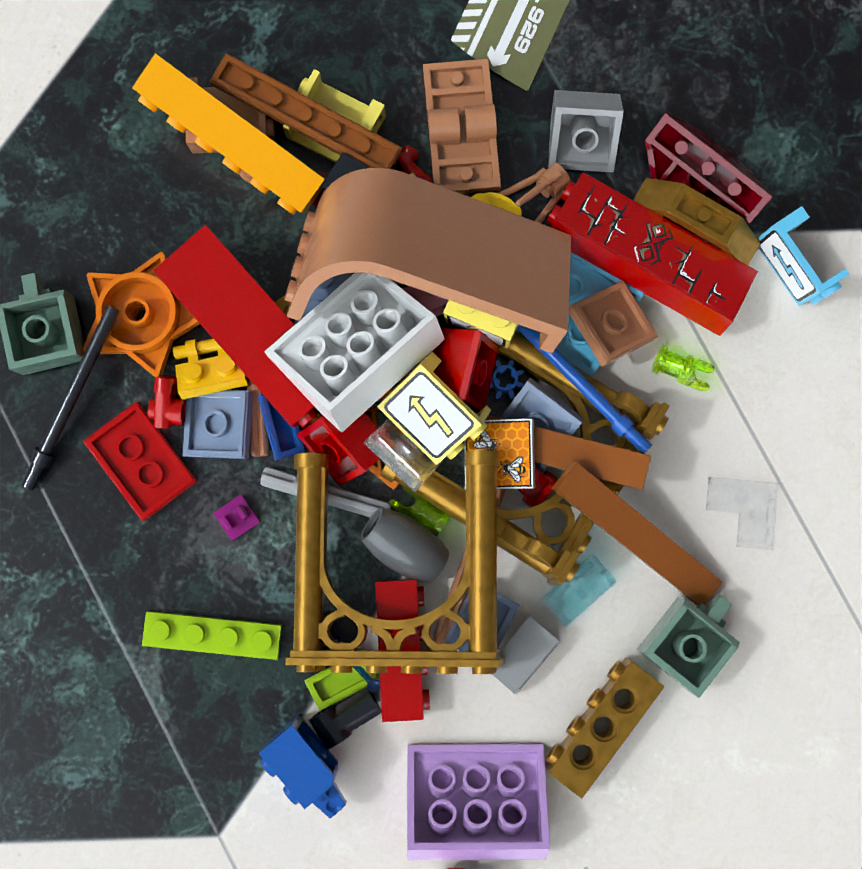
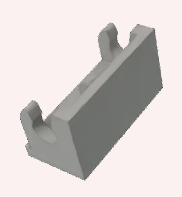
[492,616,560,694]

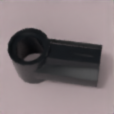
[309,686,382,750]

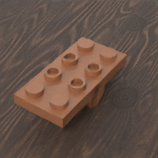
[423,59,501,194]

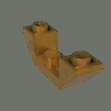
[633,178,760,265]

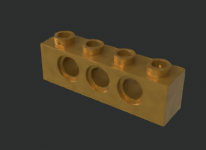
[545,657,665,799]

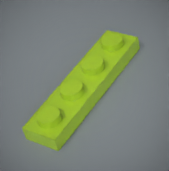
[142,611,283,660]

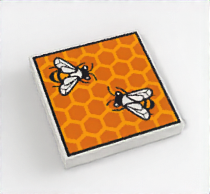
[464,419,535,489]

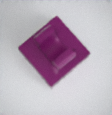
[213,494,261,541]

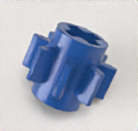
[490,359,524,401]

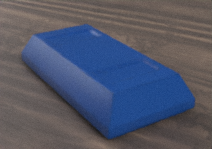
[257,394,306,461]

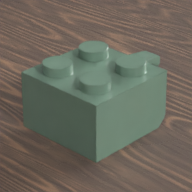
[0,273,85,375]
[637,594,740,698]

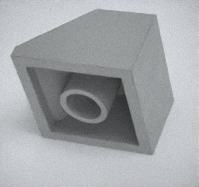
[548,90,624,172]

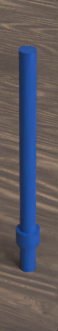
[517,325,653,454]

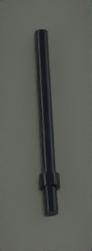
[21,305,120,490]

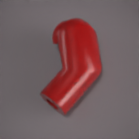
[396,145,433,183]

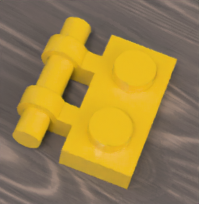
[173,339,248,400]

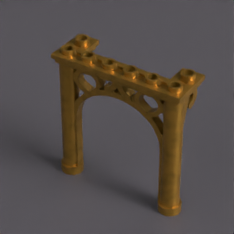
[380,330,670,586]
[286,450,505,674]

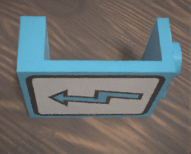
[758,206,849,306]

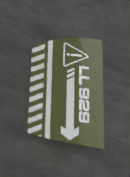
[451,0,570,91]

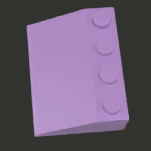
[407,744,550,860]

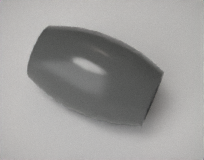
[360,508,449,583]

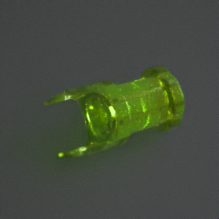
[651,345,715,391]
[389,486,451,536]

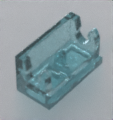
[541,555,616,628]

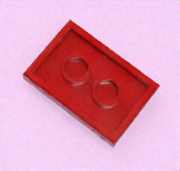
[83,401,198,522]

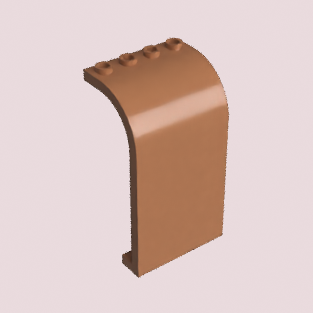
[284,168,571,353]

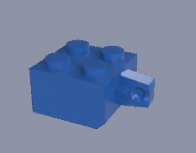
[259,714,347,818]

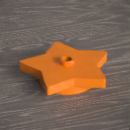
[83,252,200,377]

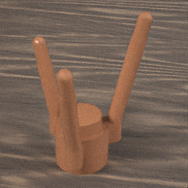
[499,163,571,224]

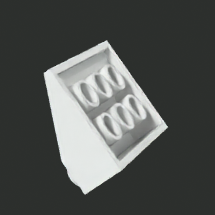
[264,273,445,432]

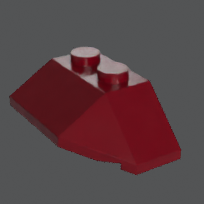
[645,112,773,223]

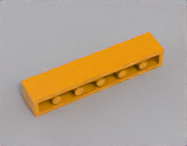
[132,53,325,215]

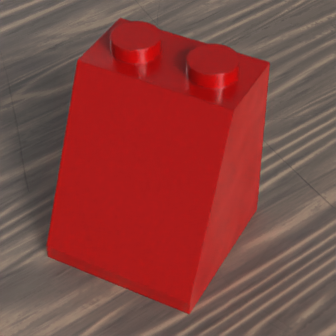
[398,328,500,412]

